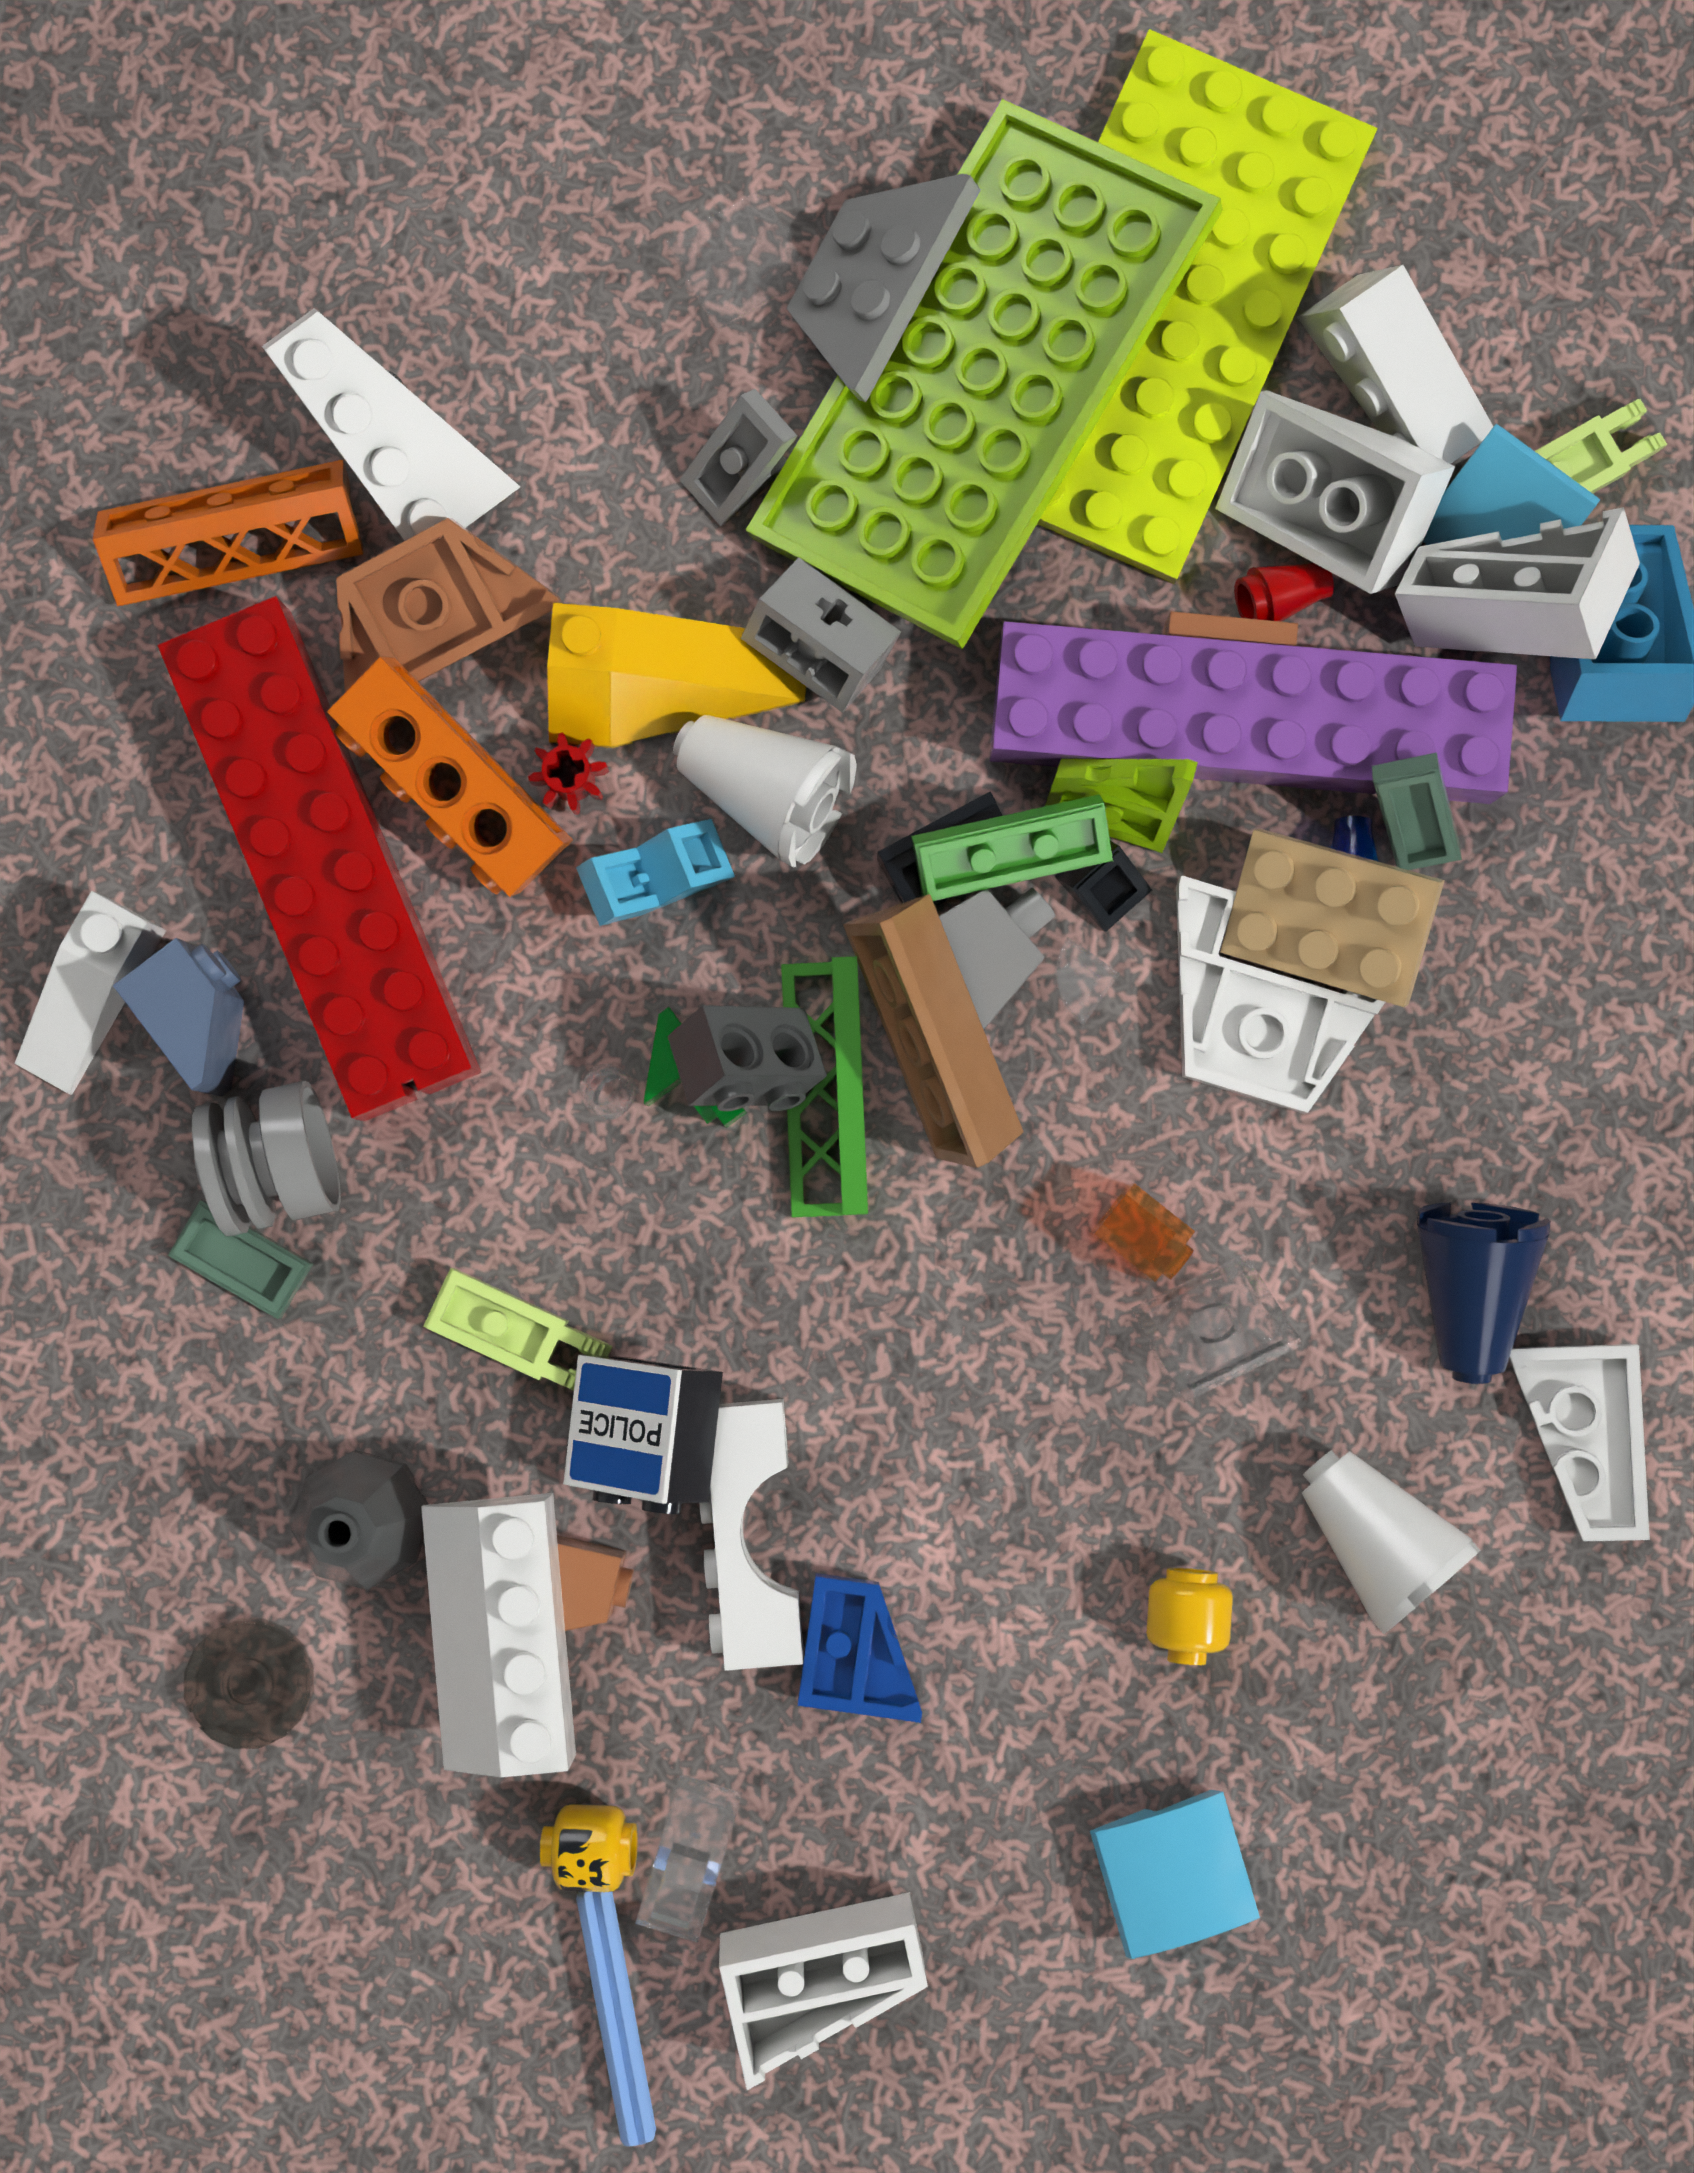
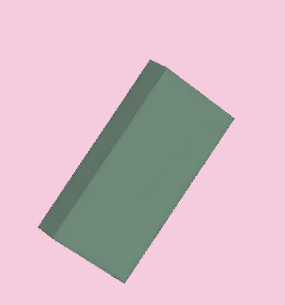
[1372,752,1462,870]
[168,1200,314,1319]

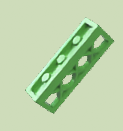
[781,956,868,1218]

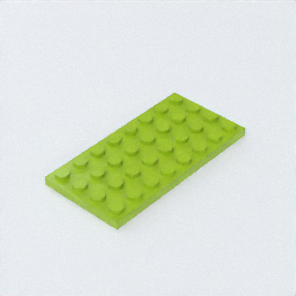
[746,99,1223,649]

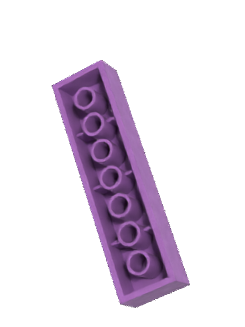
[989,621,1517,804]

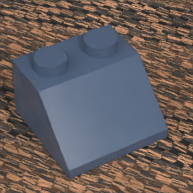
[113,938,244,1097]

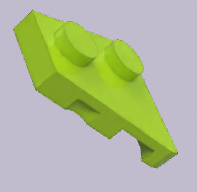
[1045,759,1198,853]

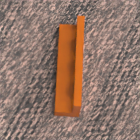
[93,460,363,607]

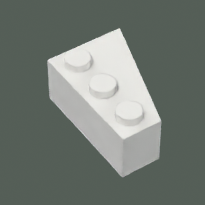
[1395,507,1640,659]
[719,1892,928,2090]

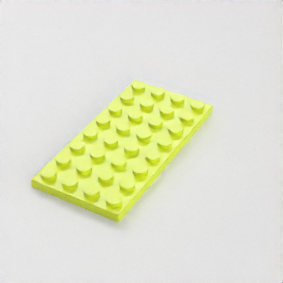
[1037,29,1378,584]

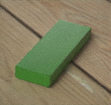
[911,794,1113,901]

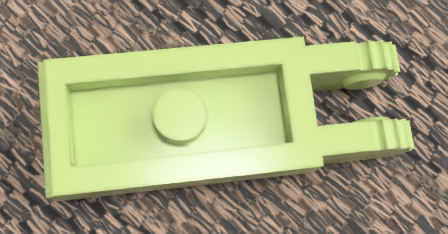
[1535,399,1667,494]
[423,1268,612,1391]

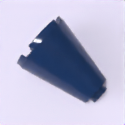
[1417,1202,1551,1384]

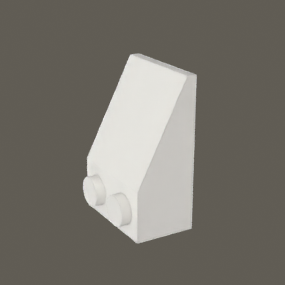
[1215,390,1455,594]

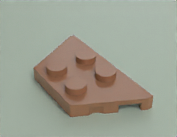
[336,518,562,692]

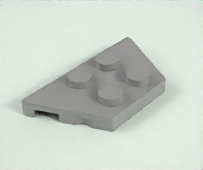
[786,174,980,402]

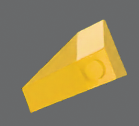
[547,603,806,748]

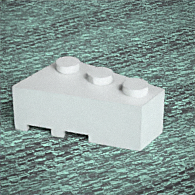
[1297,265,1493,464]

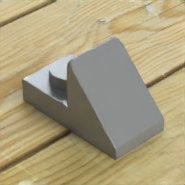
[680,389,797,526]

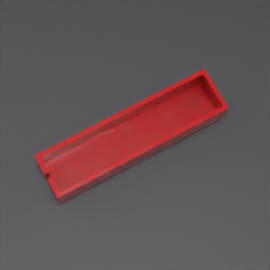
[157,596,482,1121]

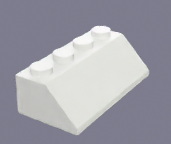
[421,1493,576,1777]

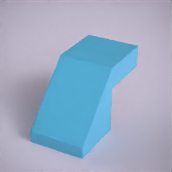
[576,819,735,926]

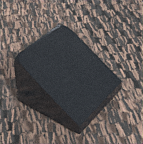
[1055,840,1152,932]

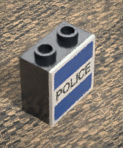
[563,1355,723,1514]

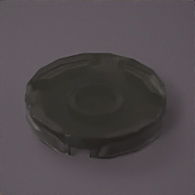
[184,1618,314,1749]

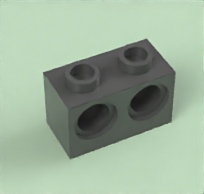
[667,1005,827,1111]

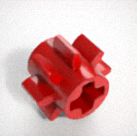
[528,732,609,815]

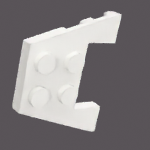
[1176,876,1385,1114]

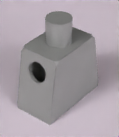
[939,887,1056,1030]

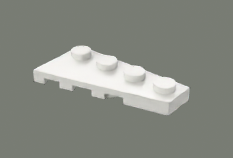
[262,308,520,541]

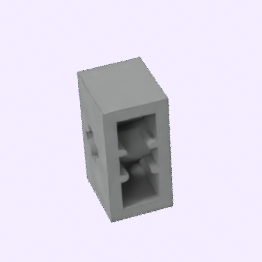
[741,557,901,713]

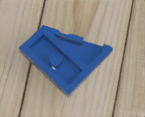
[798,1573,922,1723]

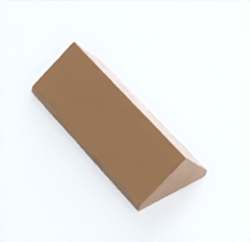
[843,894,1024,1168]

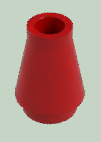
[1234,563,1334,622]

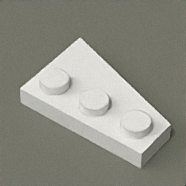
[1509,1344,1650,1541]

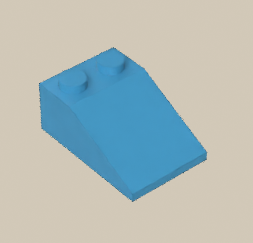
[1550,525,1694,722]

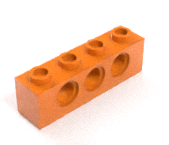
[327,657,573,897]

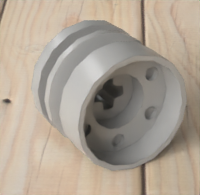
[192,1080,341,1236]

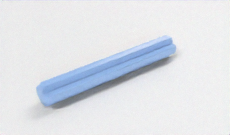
[576,1891,656,2146]

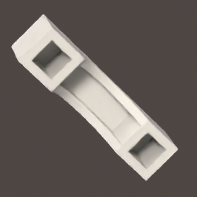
[699,1399,804,1671]

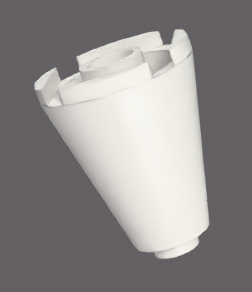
[673,715,857,867]
[1302,1450,1481,1634]

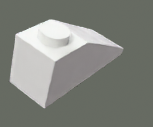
[14,891,166,1095]

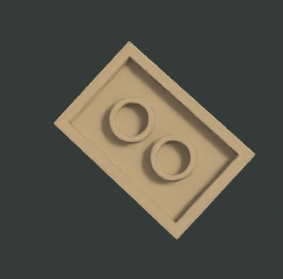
[1220,828,1445,1007]

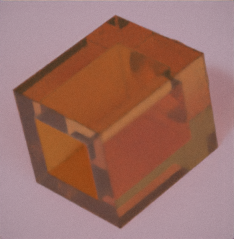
[1089,1183,1195,1282]

